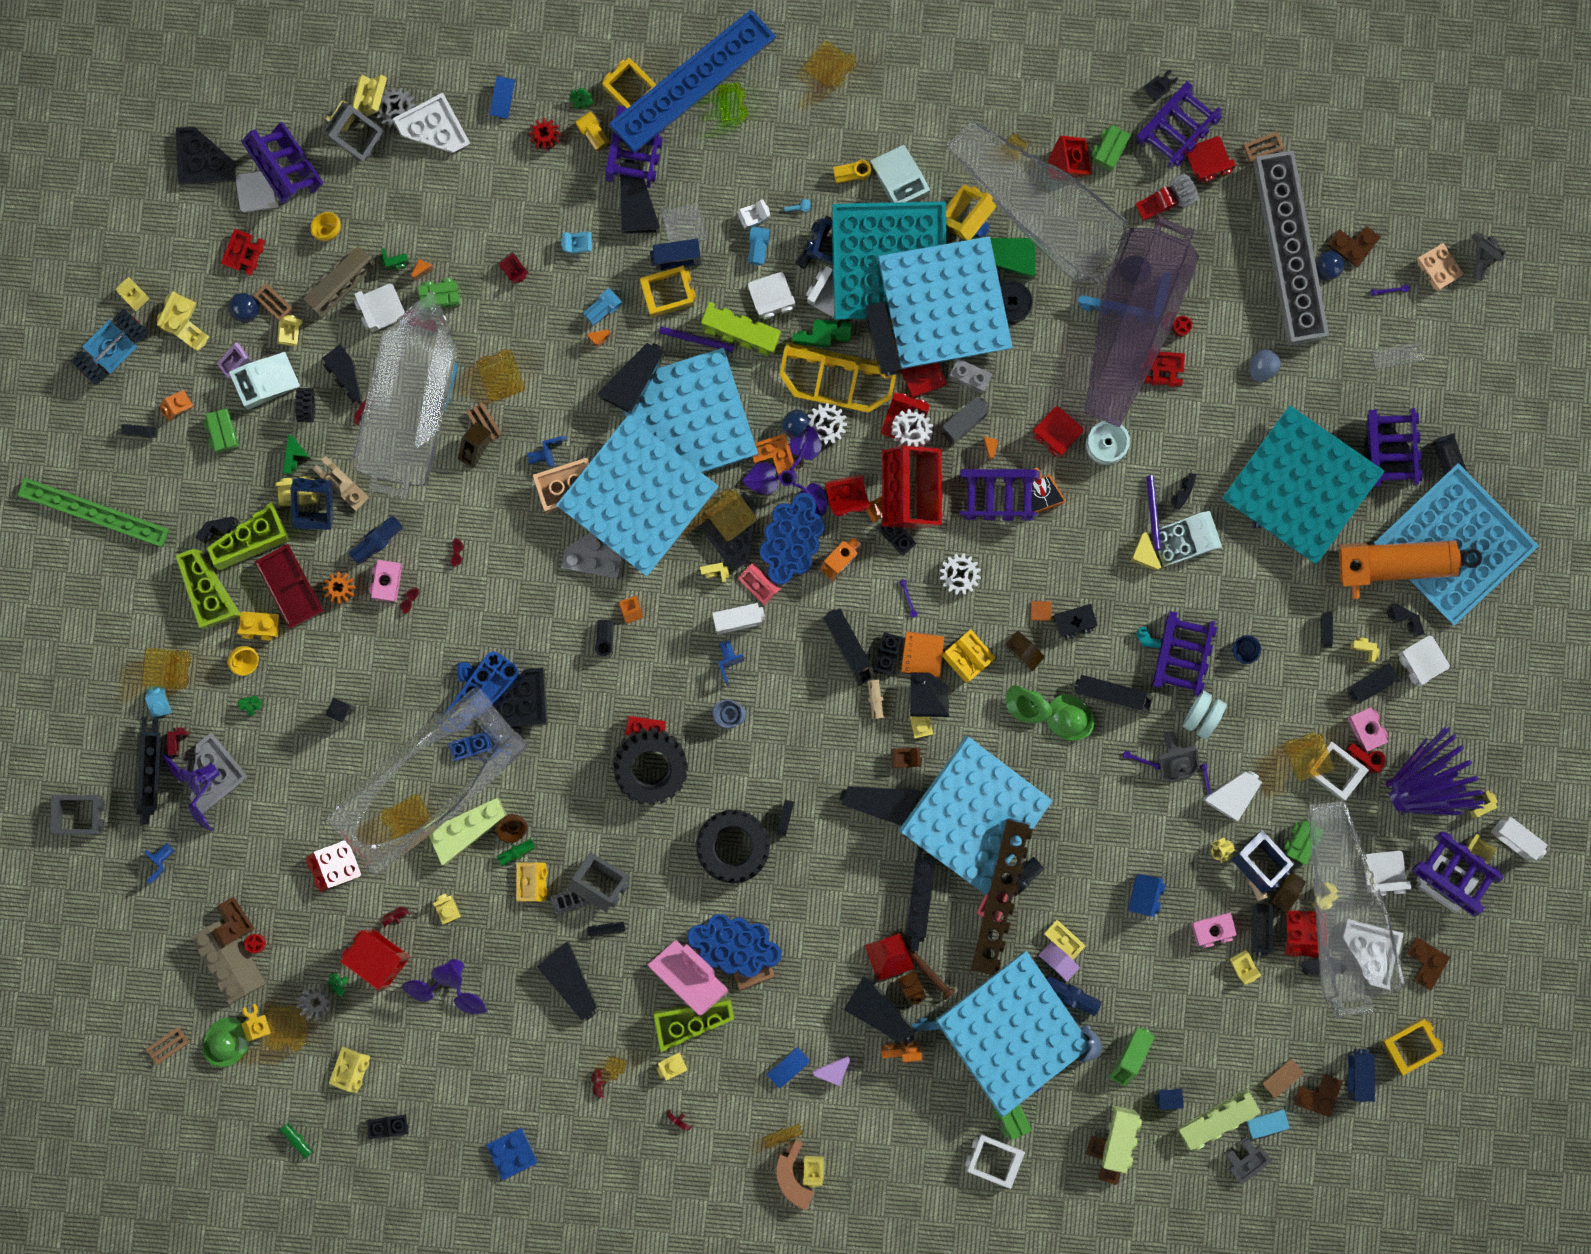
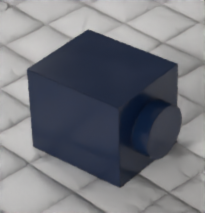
[1154,1087,1184,1110]

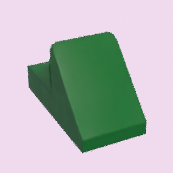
[283,435,311,476]

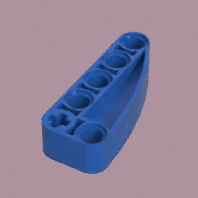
[440,652,519,733]

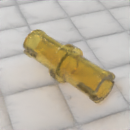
[763,1123,804,1148]

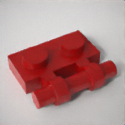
[220,228,265,276]
[1144,351,1185,388]

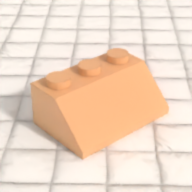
[533,457,589,514]

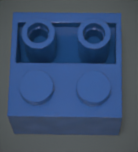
[1127,874,1165,917]

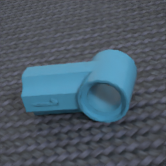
[748,226,770,266]
[583,288,623,326]

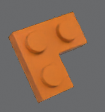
[752,434,797,476]
[881,1040,922,1062]

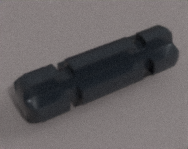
[587,921,625,937]

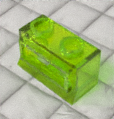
[717,82,749,127]

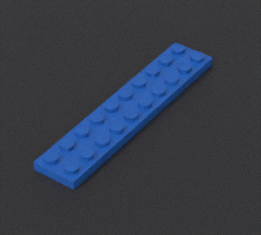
[609,9,776,153]

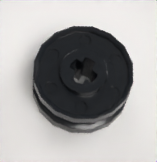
[1000,281,1033,324]

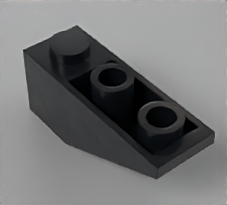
[322,344,363,405]

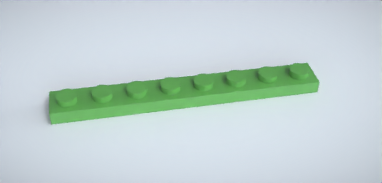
[18,478,169,548]

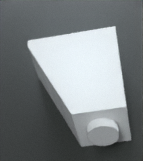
[1202,771,1262,821]

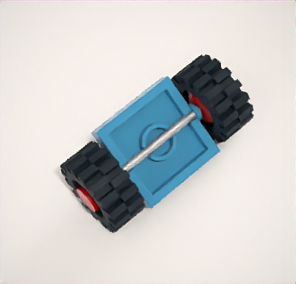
[71,308,149,385]

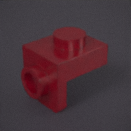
[497,252,529,284]
[165,727,190,756]

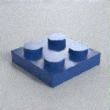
[486,1127,538,1180]

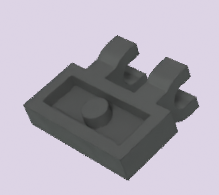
[1224,1137,1272,1185]

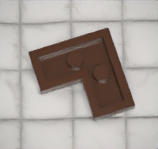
[1327,226,1381,268]
[212,897,255,948]
[1406,937,1450,990]
[1293,1074,1343,1118]
[1085,1135,1121,1185]

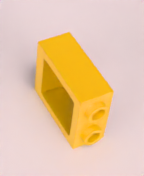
[602,58,656,109]
[946,185,997,240]
[640,266,697,318]
[1380,1018,1444,1076]

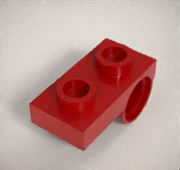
[1135,186,1178,221]
[625,716,666,736]
[1345,743,1386,774]

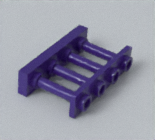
[1137,81,1222,170]
[605,106,665,188]
[241,122,323,204]
[1367,408,1422,488]
[960,469,1040,521]
[1151,611,1217,697]
[1411,831,1504,917]

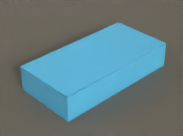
[1247,1109,1290,1139]

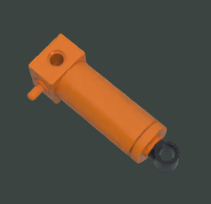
[1338,540,1482,599]

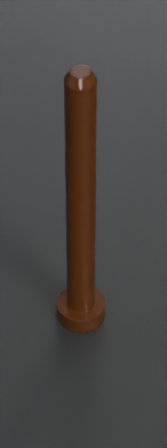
[890,931,955,1000]

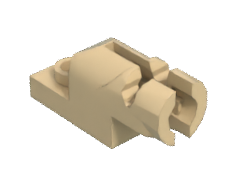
[313,456,370,512]

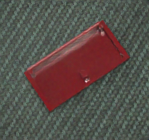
[254,544,324,629]

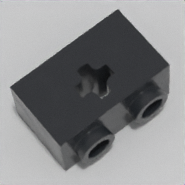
[1053,604,1098,640]

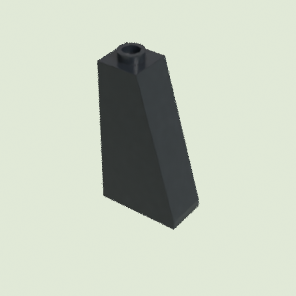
[620,160,660,234]
[862,302,900,377]
[598,343,665,415]
[823,608,876,686]
[1075,675,1153,716]
[839,786,920,826]
[537,941,598,1020]
[844,976,916,1047]

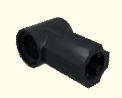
[595,619,614,659]
[1005,857,1045,895]

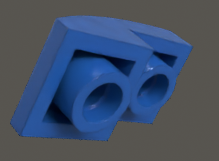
[489,76,515,119]
[448,731,493,761]
[766,1046,810,1089]

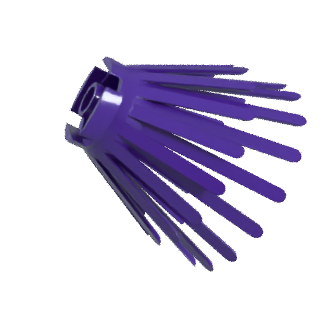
[1386,726,1485,816]

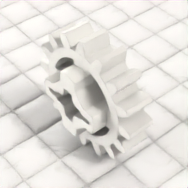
[807,403,847,445]
[891,409,933,447]
[939,554,981,595]

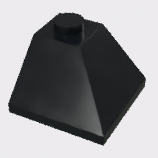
[910,672,949,717]

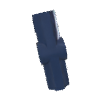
[348,515,403,565]
[1047,976,1102,1016]

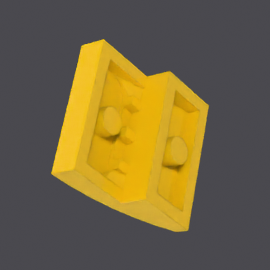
[942,629,996,684]

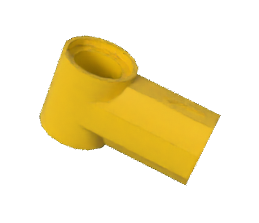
[575,111,610,152]
[833,160,871,184]

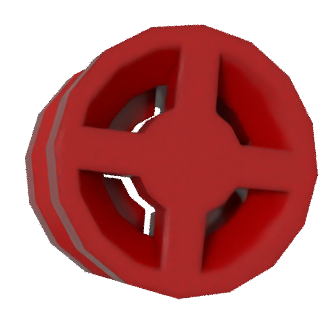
[1172,316,1192,337]
[244,934,266,953]

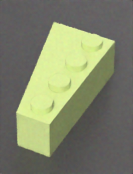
[426,798,506,866]
[1177,1090,1261,1151]

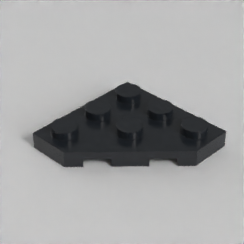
[175,126,236,185]
[1363,423,1422,473]
[699,492,756,572]
[488,667,548,731]

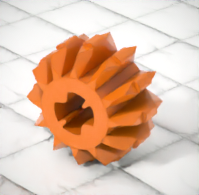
[323,572,356,605]

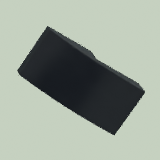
[1171,473,1196,512]
[875,521,917,556]
[874,632,902,677]
[366,1114,409,1140]

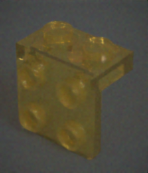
[805,41,857,92]
[476,349,525,402]
[702,487,757,541]
[141,647,191,690]
[1282,732,1334,781]
[381,794,435,845]
[265,1006,308,1050]

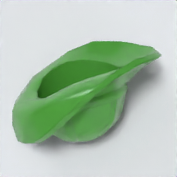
[1006,685,1052,724]
[1046,694,1094,741]
[202,1017,250,1067]

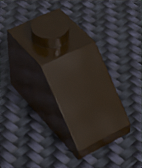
[457,422,491,468]
[1003,630,1045,672]
[1268,871,1306,913]

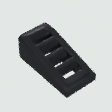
[550,890,590,915]

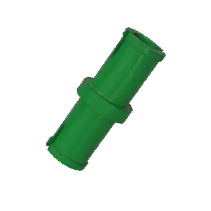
[496,838,536,866]
[279,1122,314,1160]

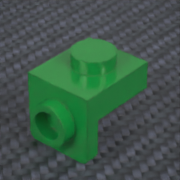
[379,248,410,270]

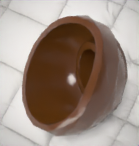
[496,814,527,843]

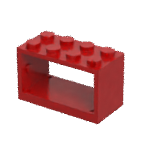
[882,446,943,529]
[340,929,411,990]

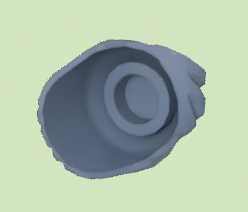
[1250,349,1281,382]
[712,700,747,729]
[1076,1025,1102,1063]

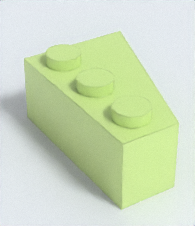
[1101,1105,1142,1174]

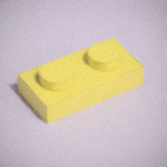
[1044,920,1085,960]

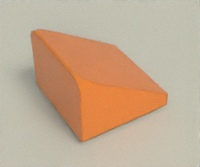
[411,259,434,281]
[586,329,611,347]
[983,436,998,461]
[618,596,644,624]
[1031,601,1051,621]

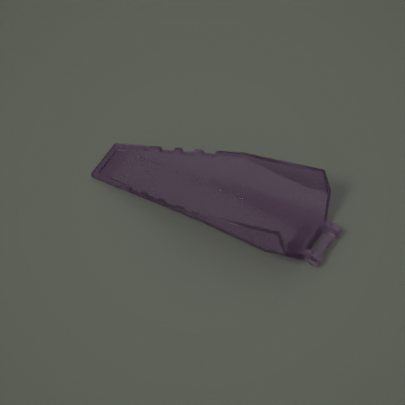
[1084,215,1199,427]

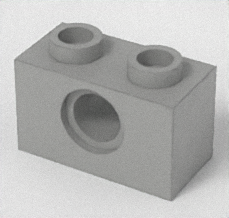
[949,359,992,394]

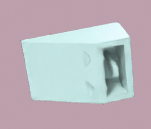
[870,145,930,203]
[229,352,300,410]
[1158,511,1222,567]

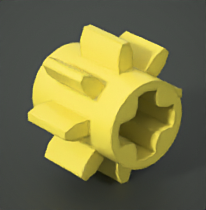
[1210,837,1235,863]

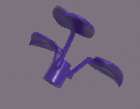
[743,426,827,517]
[163,754,220,831]
[401,959,488,1014]

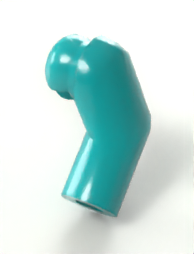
[1136,627,1161,648]

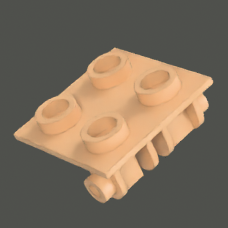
[1417,243,1464,291]

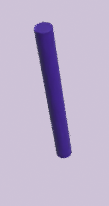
[659,326,735,352]
[1146,475,1161,551]

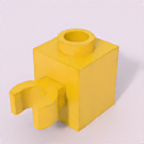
[241,1004,271,1042]

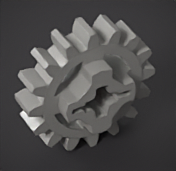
[376,87,416,129]

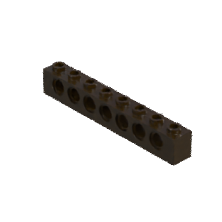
[971,818,1033,975]

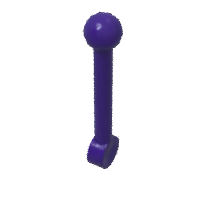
[1370,285,1409,296]
[899,579,918,618]
[1123,751,1160,770]
[1200,763,1211,795]

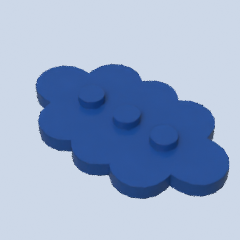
[759,493,825,584]
[687,914,782,978]

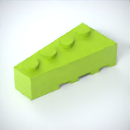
[701,302,781,356]
[207,502,290,570]
[175,549,242,629]
[654,996,734,1052]

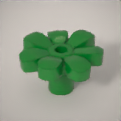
[569,87,593,109]
[238,695,263,716]
[327,973,349,997]

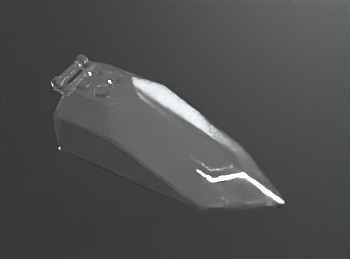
[353,292,458,500]

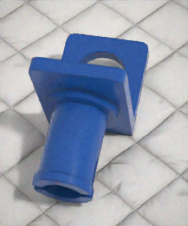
[527,436,568,468]
[718,640,745,686]
[144,842,175,886]

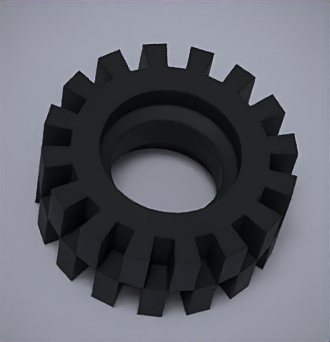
[295,388,316,422]

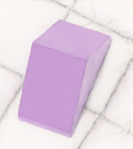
[217,343,252,379]
[1038,941,1080,982]
[812,1056,850,1086]

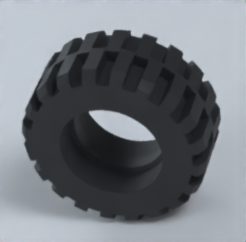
[613,728,688,805]
[696,810,770,883]

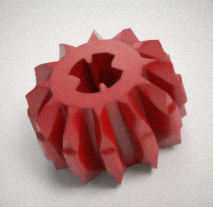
[528,118,561,151]

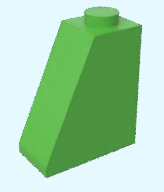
[1109,1027,1155,1087]

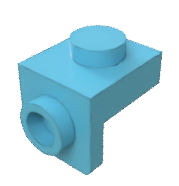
[561,231,592,254]
[145,685,171,718]

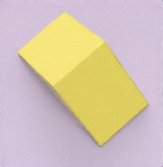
[1131,532,1161,571]

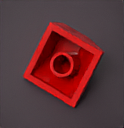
[1048,136,1092,180]
[865,932,914,981]

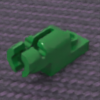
[792,319,852,348]

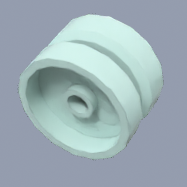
[1086,420,1130,465]
[1182,690,1227,740]

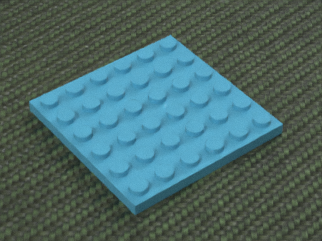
[878,236,1013,369]
[624,348,758,473]
[556,415,719,577]
[1374,463,1539,626]
[899,736,1053,895]
[935,951,1090,1116]

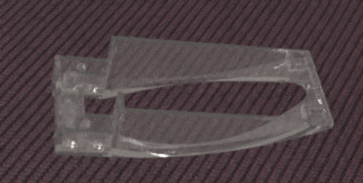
[325,688,529,876]

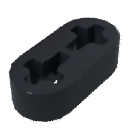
[120,424,157,438]
[1320,612,1333,648]
[776,799,794,837]

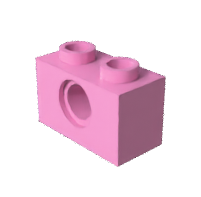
[369,560,403,603]
[1347,707,1388,752]
[1191,913,1237,948]

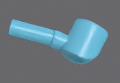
[784,199,811,212]

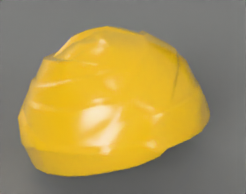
[311,212,341,242]
[227,646,259,676]

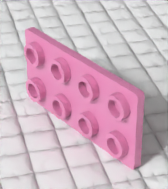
[648,941,728,1016]

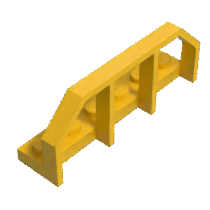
[779,342,897,412]

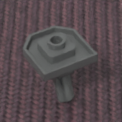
[1471,231,1506,281]
[1159,731,1200,782]

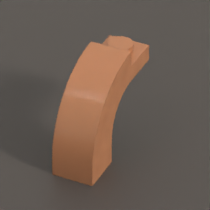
[777,1138,814,1210]

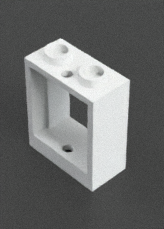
[713,603,765,635]
[1305,742,1368,801]
[1490,816,1548,861]
[1416,854,1479,912]
[964,1134,1025,1189]

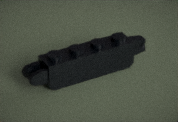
[134,717,161,825]
[906,845,935,952]

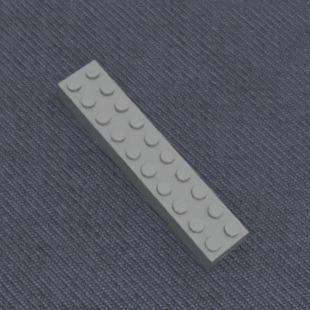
[1253,150,1329,346]

